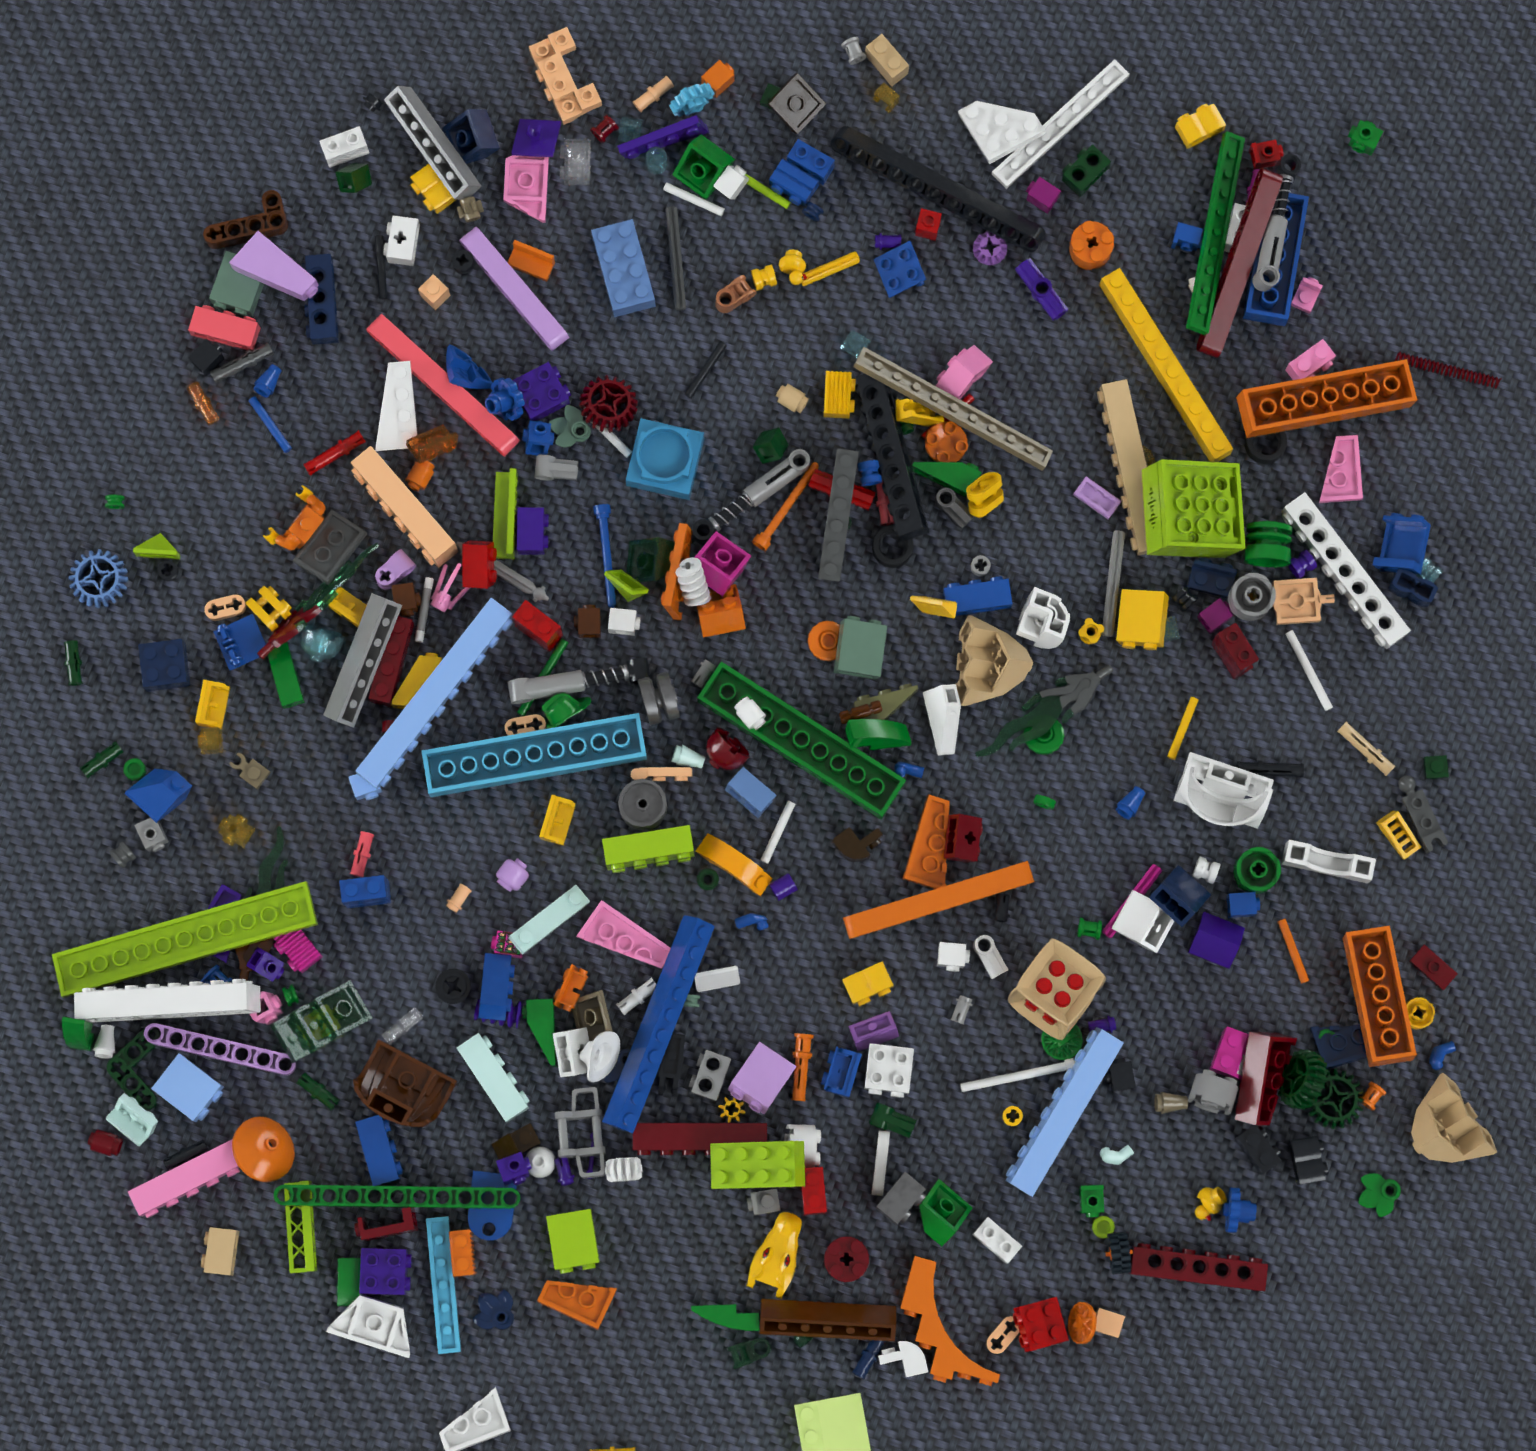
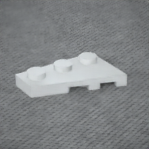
[439,1387,511,1451]

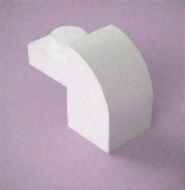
[878,1341,928,1377]

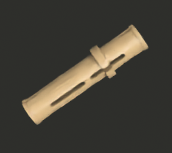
[1337,721,1395,776]

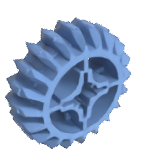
[69,549,129,608]

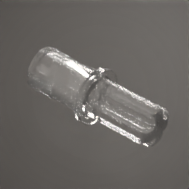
[381,1008,423,1045]

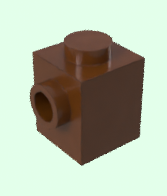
[391,582,421,617]
[574,605,601,638]

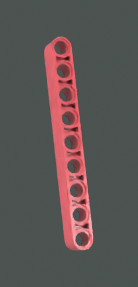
[366,314,520,457]

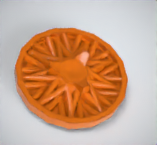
[808,621,840,662]
[1068,1302,1097,1344]

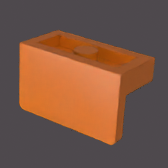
[507,240,555,282]

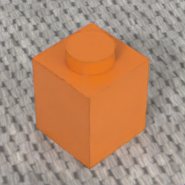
[701,60,735,98]

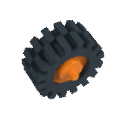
[1105,1232,1133,1274]

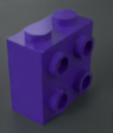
[512,361,571,421]
[359,1248,412,1295]

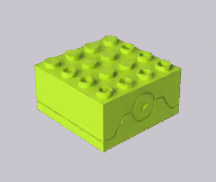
[1142,459,1246,558]

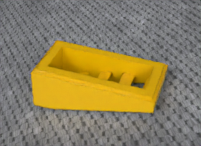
[1376,811,1421,860]

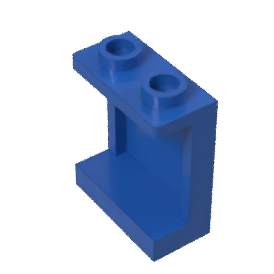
[1373,513,1431,575]

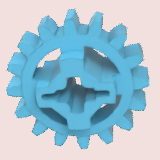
[669,83,715,117]

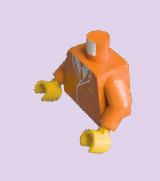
[263,485,326,550]

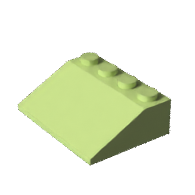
[794,1393,871,1451]

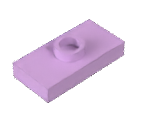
[1073,477,1121,520]

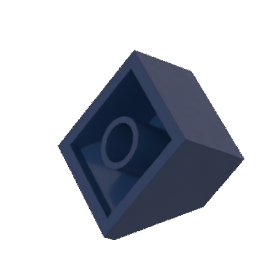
[442,109,500,164]

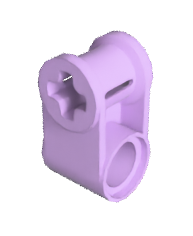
[375,549,416,590]

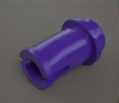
[875,233,901,250]
[1088,1015,1117,1033]
[554,1158,575,1186]

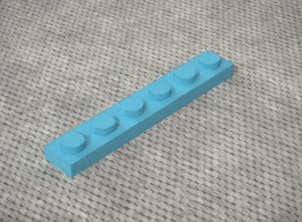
[426,1216,461,1354]

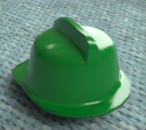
[542,693,591,729]

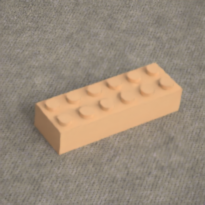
[351,446,458,568]

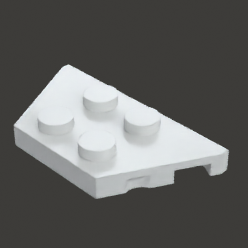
[326,1294,410,1358]

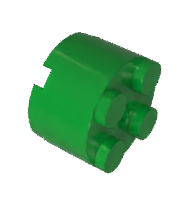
[1233,847,1281,894]

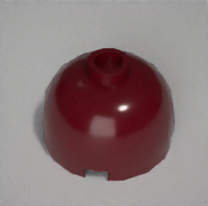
[706,727,750,770]

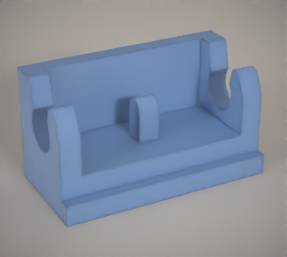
[725,767,776,818]

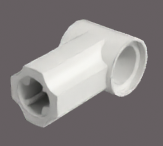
[973,935,1008,979]

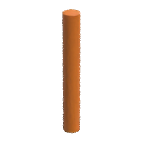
[1277,919,1309,984]

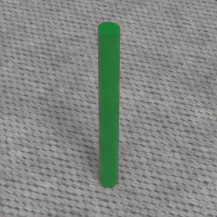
[517,638,569,716]

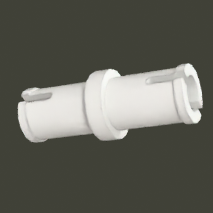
[616,977,656,1015]

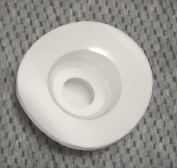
[580,1031,620,1082]

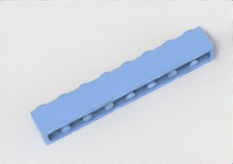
[1005,1027,1124,1197]

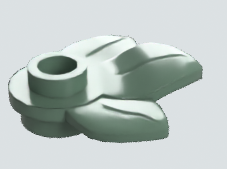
[549,405,591,448]

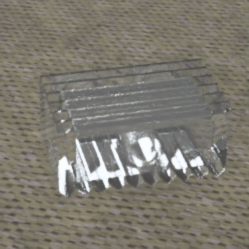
[560,138,591,186]

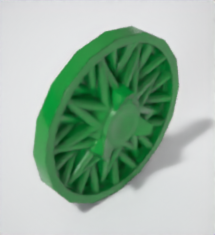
[1023,715,1065,755]
[1041,1024,1083,1060]

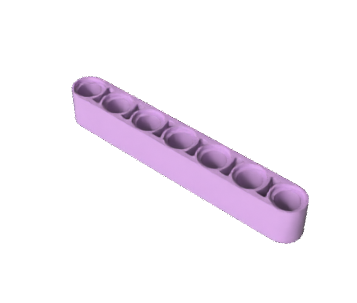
[459,227,569,351]
[144,1023,296,1075]

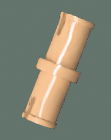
[633,76,674,112]

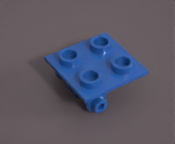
[874,241,927,298]
[213,614,266,671]

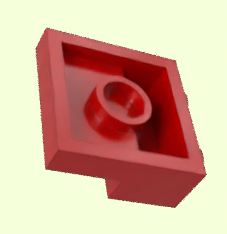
[1013,1297,1069,1352]

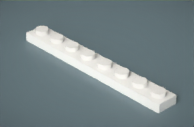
[992,59,1130,189]

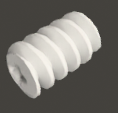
[675,558,711,606]

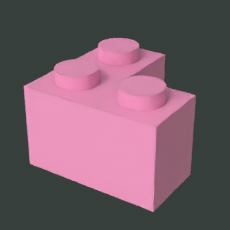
[936,345,993,400]

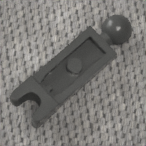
[1398,775,1448,854]

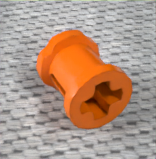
[1358,1081,1386,1111]

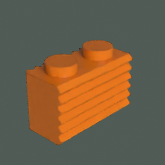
[449,1229,477,1277]

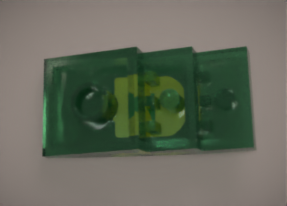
[270,980,373,1063]

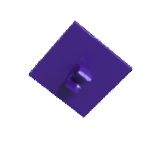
[511,119,561,157]

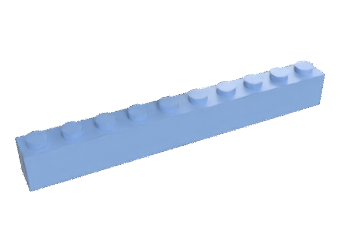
[356,598,513,789]

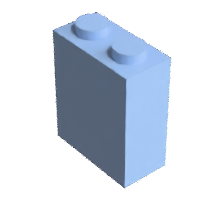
[151,1053,224,1122]

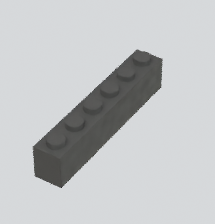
[818,448,859,582]

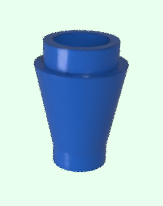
[253,364,282,398]
[1116,786,1146,820]

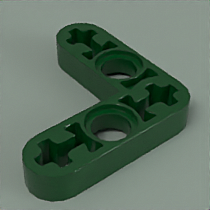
[106,1028,161,1111]

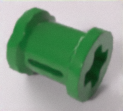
[1077,917,1102,940]

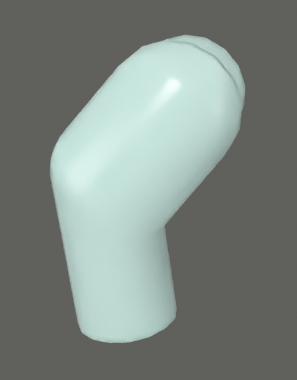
[1100,1145,1134,1165]

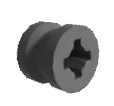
[109,841,137,869]

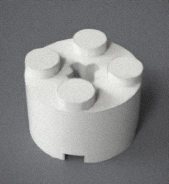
[784,1124,821,1168]

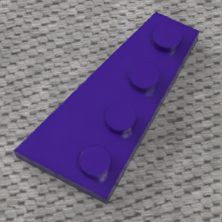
[618,115,709,159]

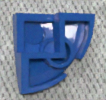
[446,344,493,389]

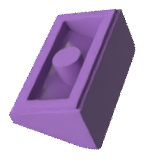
[848,1011,899,1051]

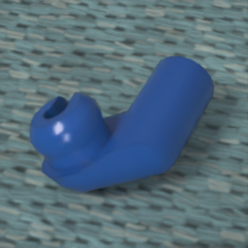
[894,762,924,778]
[735,913,769,931]
[1429,1041,1456,1070]

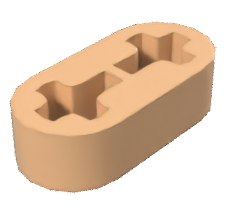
[204,595,247,621]
[505,714,546,735]
[986,1316,1019,1354]

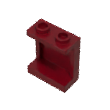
[1211,623,1259,680]
[354,1207,419,1241]

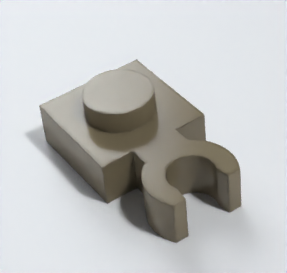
[229,753,271,790]

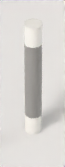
[415,577,434,643]

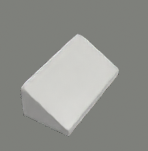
[694,966,740,992]

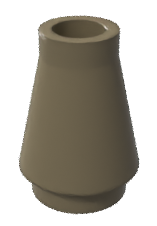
[1154,1092,1188,1114]

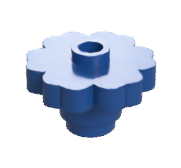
[485,377,525,421]
[1223,1187,1257,1233]

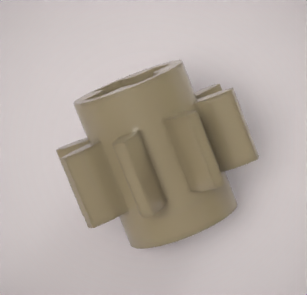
[456,196,484,222]

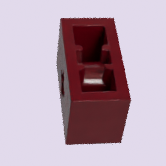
[944,814,983,863]

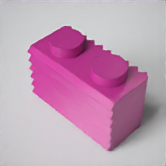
[273,930,323,973]

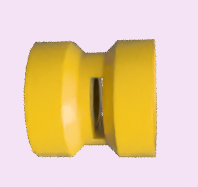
[751,264,777,291]

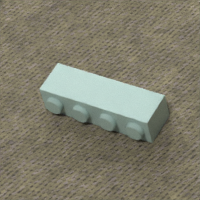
[457,1033,530,1123]

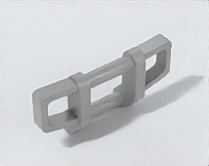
[555,1087,606,1179]

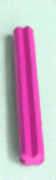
[1102,864,1162,938]

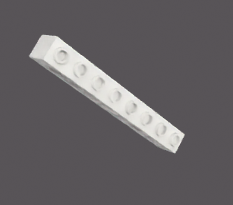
[1281,492,1411,650]

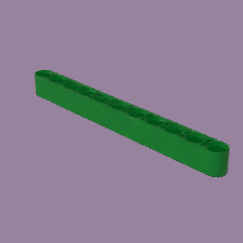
[273,1185,520,1209]

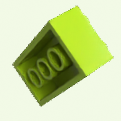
[602,825,695,873]
[710,1141,805,1189]

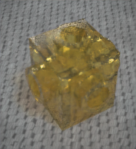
[218,814,255,848]

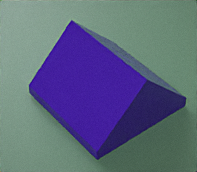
[1188,912,1245,969]

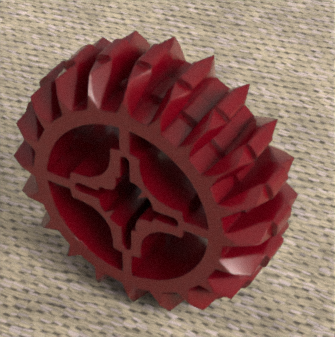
[579,375,638,433]

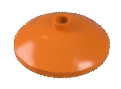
[232,1117,295,1182]

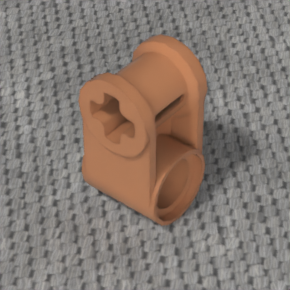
[715,275,757,313]

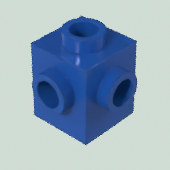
[522,420,554,456]

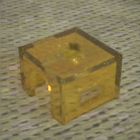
[873,82,900,113]

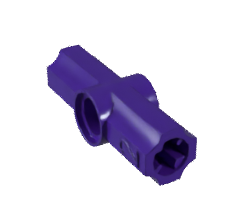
[1015,258,1068,321]

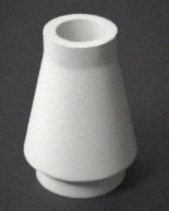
[93,1025,115,1059]

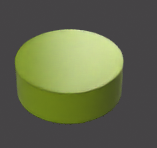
[1092,1216,1115,1239]

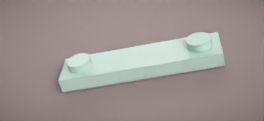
[509,885,590,955]

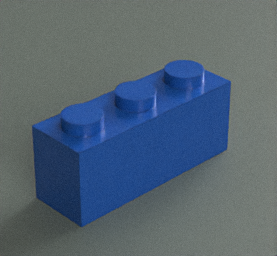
[943,576,1013,616]
[478,953,515,1021]
[355,1115,403,1186]

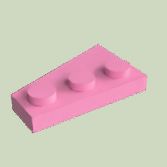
[1319,435,1363,503]

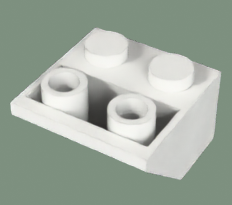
[1111,890,1174,953]

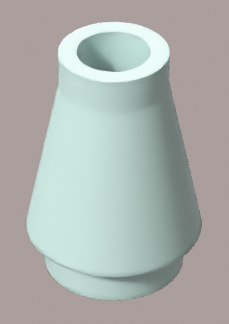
[671,744,705,769]

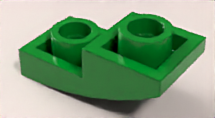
[337,1258,361,1306]

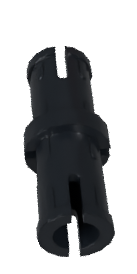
[163,1139,209,1171]

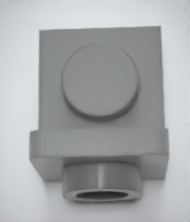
[747,1189,780,1215]

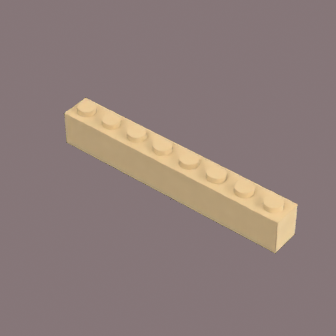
[1097,379,1147,556]

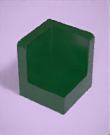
[336,163,372,193]
[753,427,788,464]

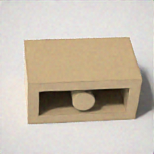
[865,34,909,86]
[201,1227,239,1276]

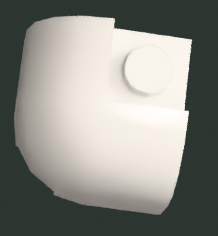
[1016,587,1070,649]

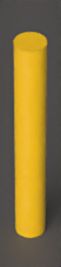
[1167,697,1199,760]

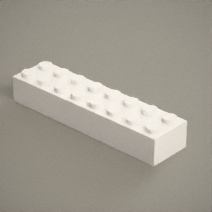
[74,979,261,1023]

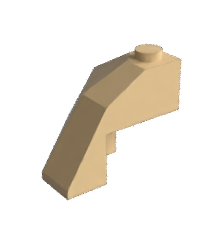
[955,615,1033,706]
[1411,1073,1497,1163]

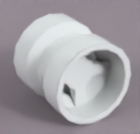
[1192,856,1221,884]

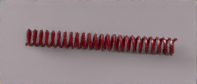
[1395,351,1502,389]

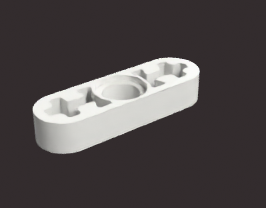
[872,1130,890,1196]

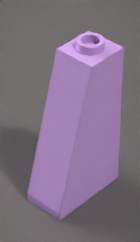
[229,231,319,301]

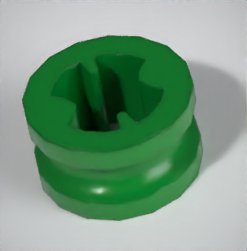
[105,495,125,509]
[282,984,300,1007]

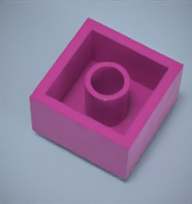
[695,531,751,596]

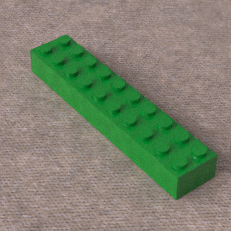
[697,662,906,820]

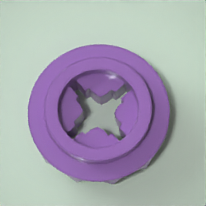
[973,231,1007,265]

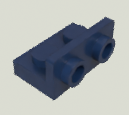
[1188,558,1237,598]

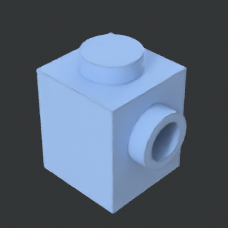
[348,774,382,801]

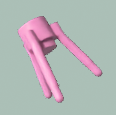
[430,563,470,613]

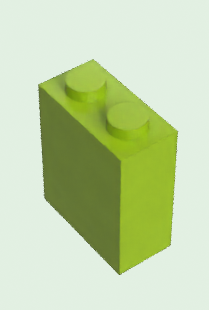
[546,1209,600,1274]

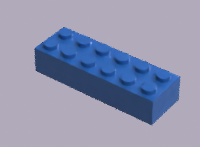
[1242,193,1309,326]

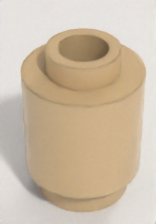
[776,384,809,414]

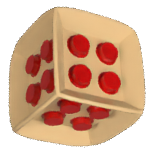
[1008,938,1106,1040]

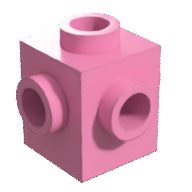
[250,991,283,1025]

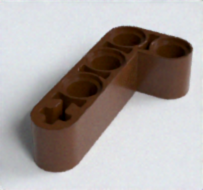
[203,190,288,249]

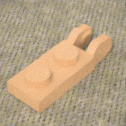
[630,767,693,781]

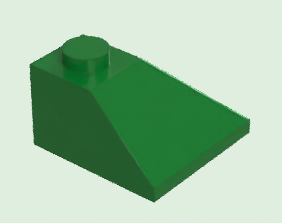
[919,1179,973,1247]

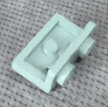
[106,1093,158,1146]

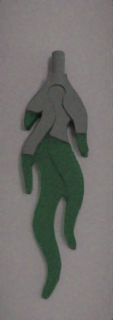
[975,664,1113,757]

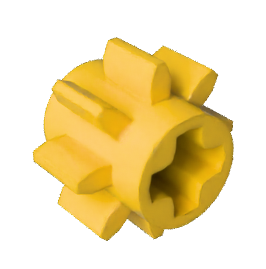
[718,1097,746,1123]

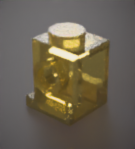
[198,727,223,755]

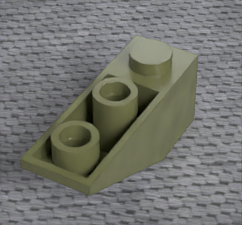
[853,683,918,720]

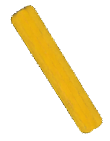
[801,251,860,286]

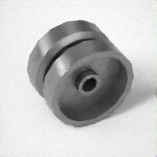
[638,671,680,726]
[618,779,668,831]

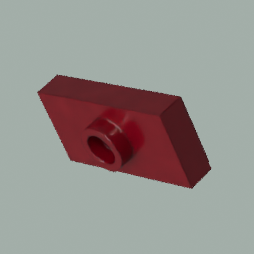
[1409,944,1458,991]

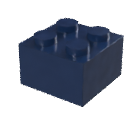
[138,639,190,692]

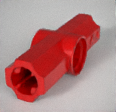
[808,469,876,511]

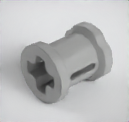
[841,37,867,65]

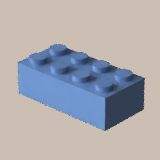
[591,219,656,317]

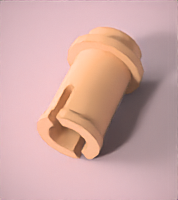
[446,884,472,913]

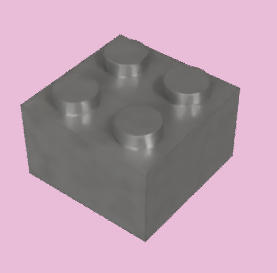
[875,1172,926,1225]

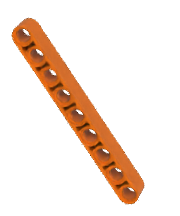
[843,861,1035,939]

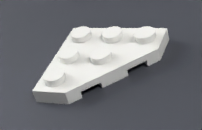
[958,101,1046,164]

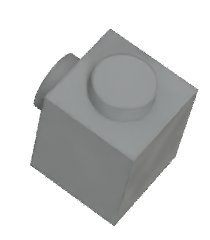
[134,818,169,852]

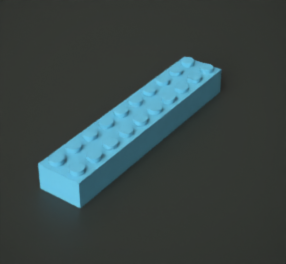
[422,713,647,797]

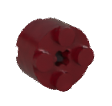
[824,1237,869,1282]

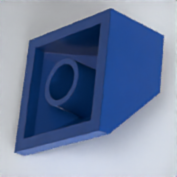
[125,769,192,823]

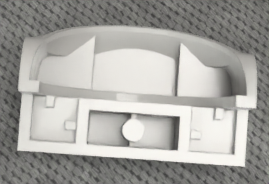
[1174,752,1274,829]

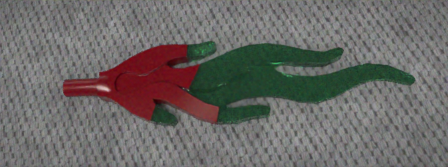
[257,543,380,659]

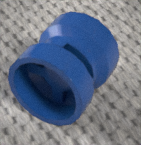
[857,460,882,486]

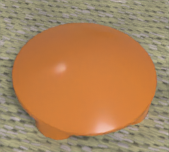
[925,421,968,462]

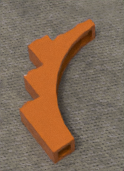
[900,1256,1000,1386]

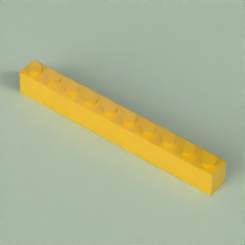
[1099,268,1233,462]

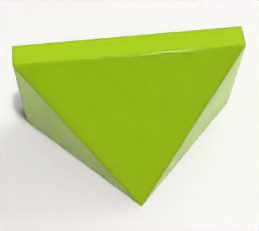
[133,533,180,560]
[604,569,649,602]

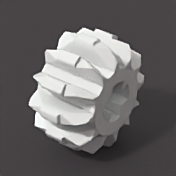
[605,1157,643,1182]

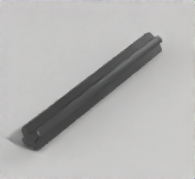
[666,206,686,311]

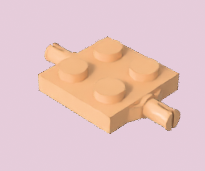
[1272,578,1335,625]

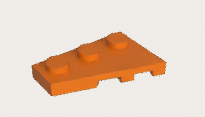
[537,1280,617,1330]

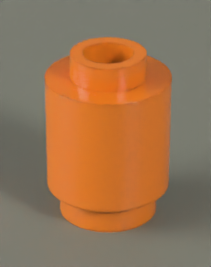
[405,458,435,492]

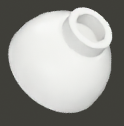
[526,1147,555,1178]

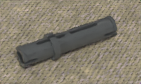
[210,342,274,384]

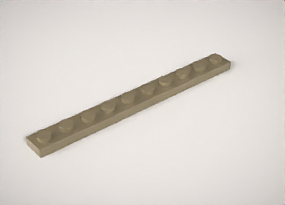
[853,347,1053,471]

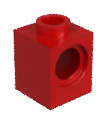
[915,208,942,241]

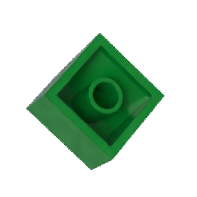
[672,134,735,200]

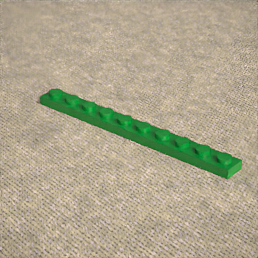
[1186,131,1245,335]

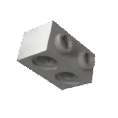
[689,1050,731,1102]

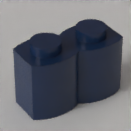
[1388,569,1438,607]

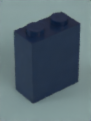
[1149,865,1212,927]

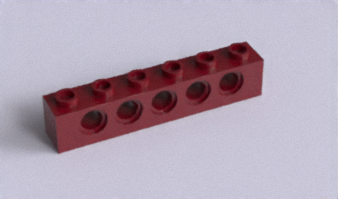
[1129,1243,1268,1291]

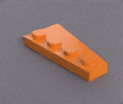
[661,523,693,620]
[903,795,950,889]

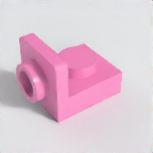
[1291,277,1323,314]

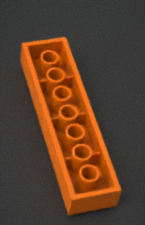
[1236,359,1418,438]

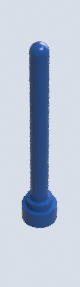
[593,504,616,608]

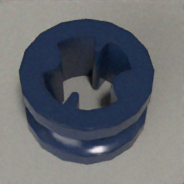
[802,202,824,222]

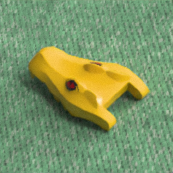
[746,1212,802,1299]

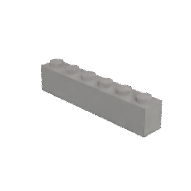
[384,86,482,200]
[323,593,402,728]

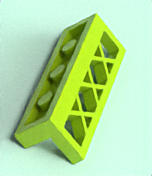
[493,468,518,559]
[284,1181,317,1274]

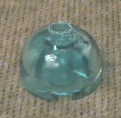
[300,625,345,662]

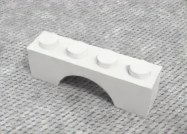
[1281,840,1376,883]

